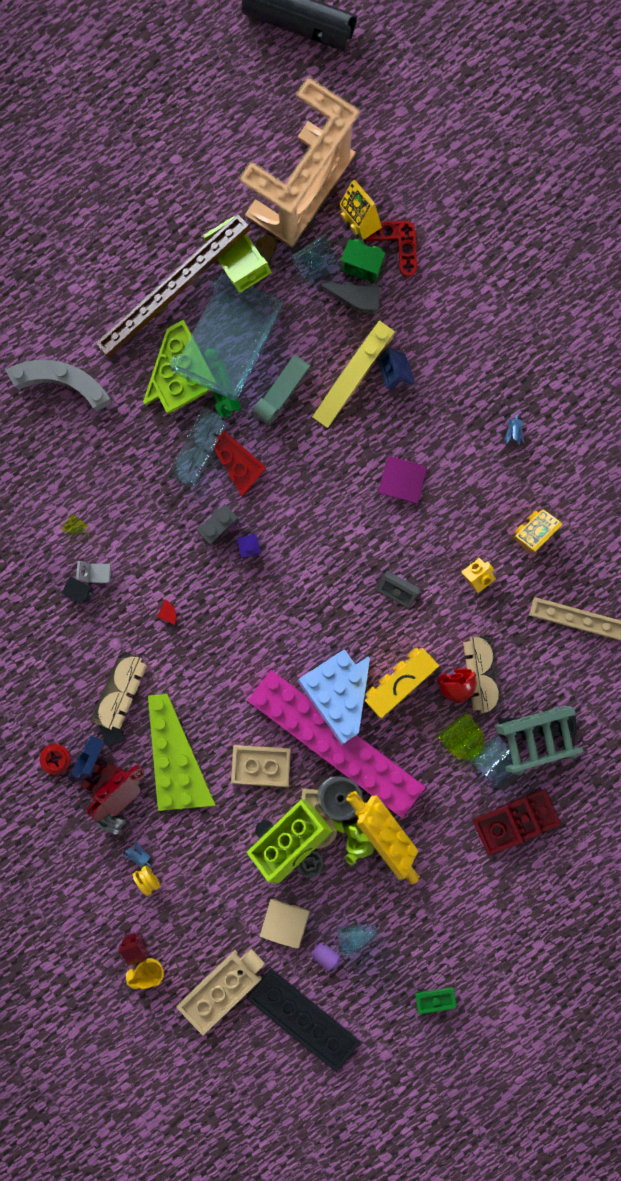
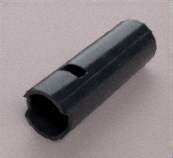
[241,0,358,52]

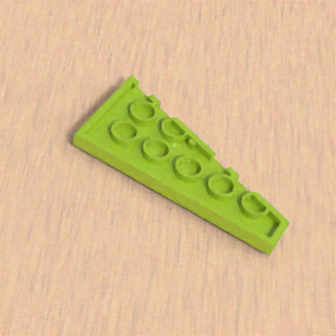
[148,694,216,811]

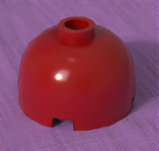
[437,668,477,703]

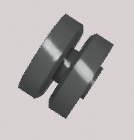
[317,775,363,821]

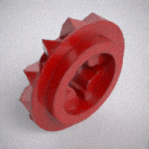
[40,744,71,775]

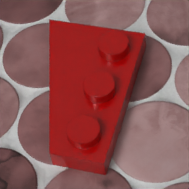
[211,430,267,496]

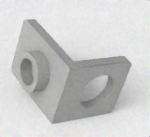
[76,561,111,583]

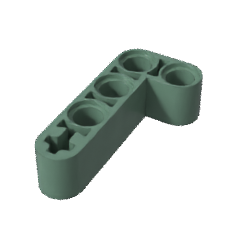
[252,355,311,426]

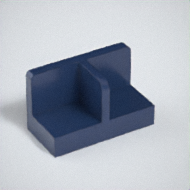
[377,348,415,390]

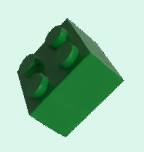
[340,239,385,284]

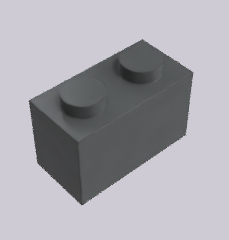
[197,504,239,545]

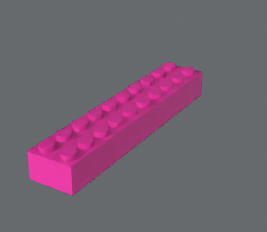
[248,669,426,818]

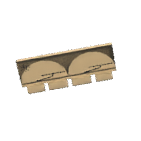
[463,634,504,713]
[90,650,148,730]

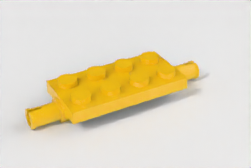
[346,791,420,884]

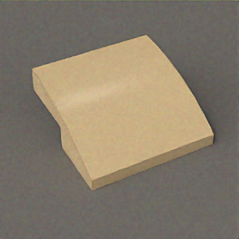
[260,899,310,949]

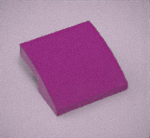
[378,456,427,504]

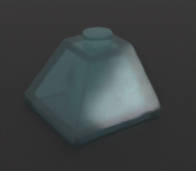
[337,924,377,956]

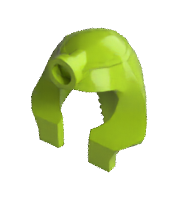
[333,820,375,866]

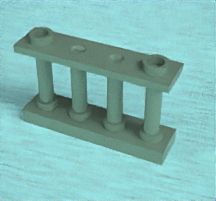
[495,706,583,774]

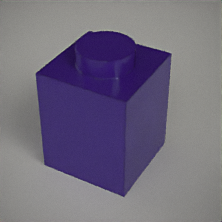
[237,534,261,558]

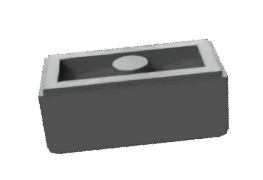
[376,571,420,609]

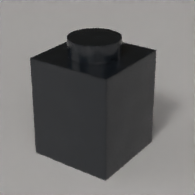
[61,576,94,604]

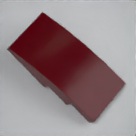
[472,788,561,855]

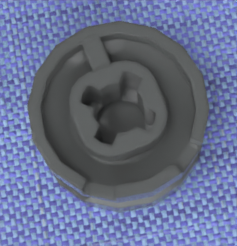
[96,813,127,835]
[296,849,323,878]

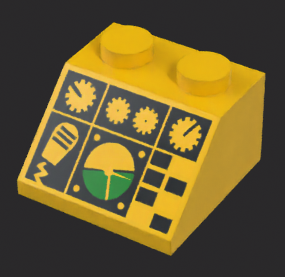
[339,180,382,240]
[513,510,563,554]

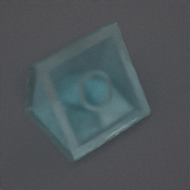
[291,235,339,287]
[470,734,523,789]

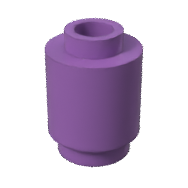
[311,943,341,971]

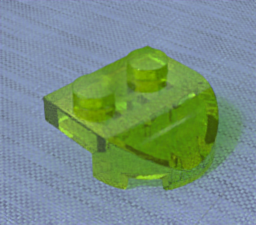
[437,712,485,760]

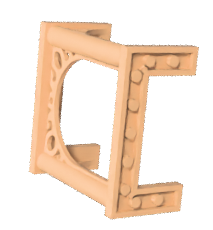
[240,77,360,248]

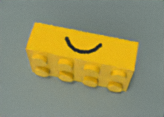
[364,648,439,718]

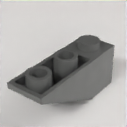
[322,281,380,314]

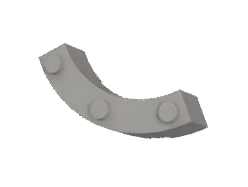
[5,360,113,412]

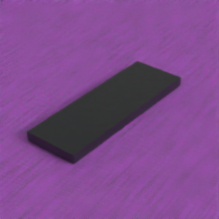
[246,968,361,1072]

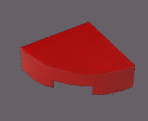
[157,599,177,625]

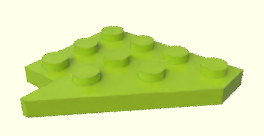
[143,320,218,414]

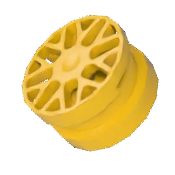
[133,865,161,896]

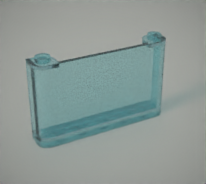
[170,273,284,401]

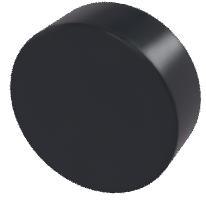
[255,820,274,839]

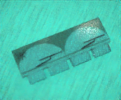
[168,407,227,484]

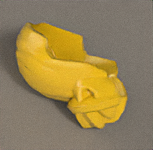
[126,958,164,989]

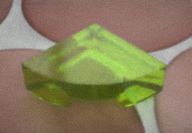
[61,514,88,533]

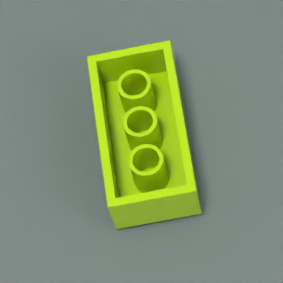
[246,800,333,884]

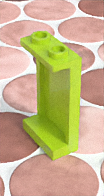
[203,216,272,293]

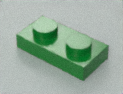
[415,987,457,1014]

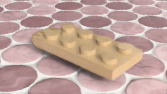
[176,949,265,1035]

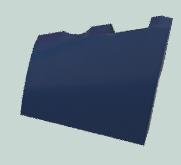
[68,735,104,781]

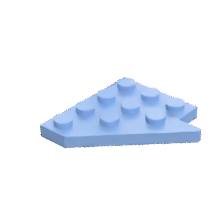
[297,649,370,745]

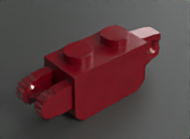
[86,765,146,822]

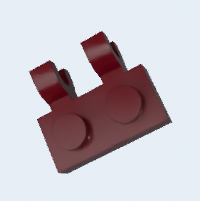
[81,762,126,799]

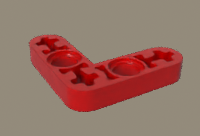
[364,221,417,278]

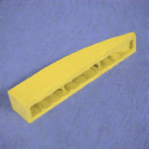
[312,320,395,428]

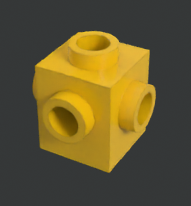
[462,558,496,593]

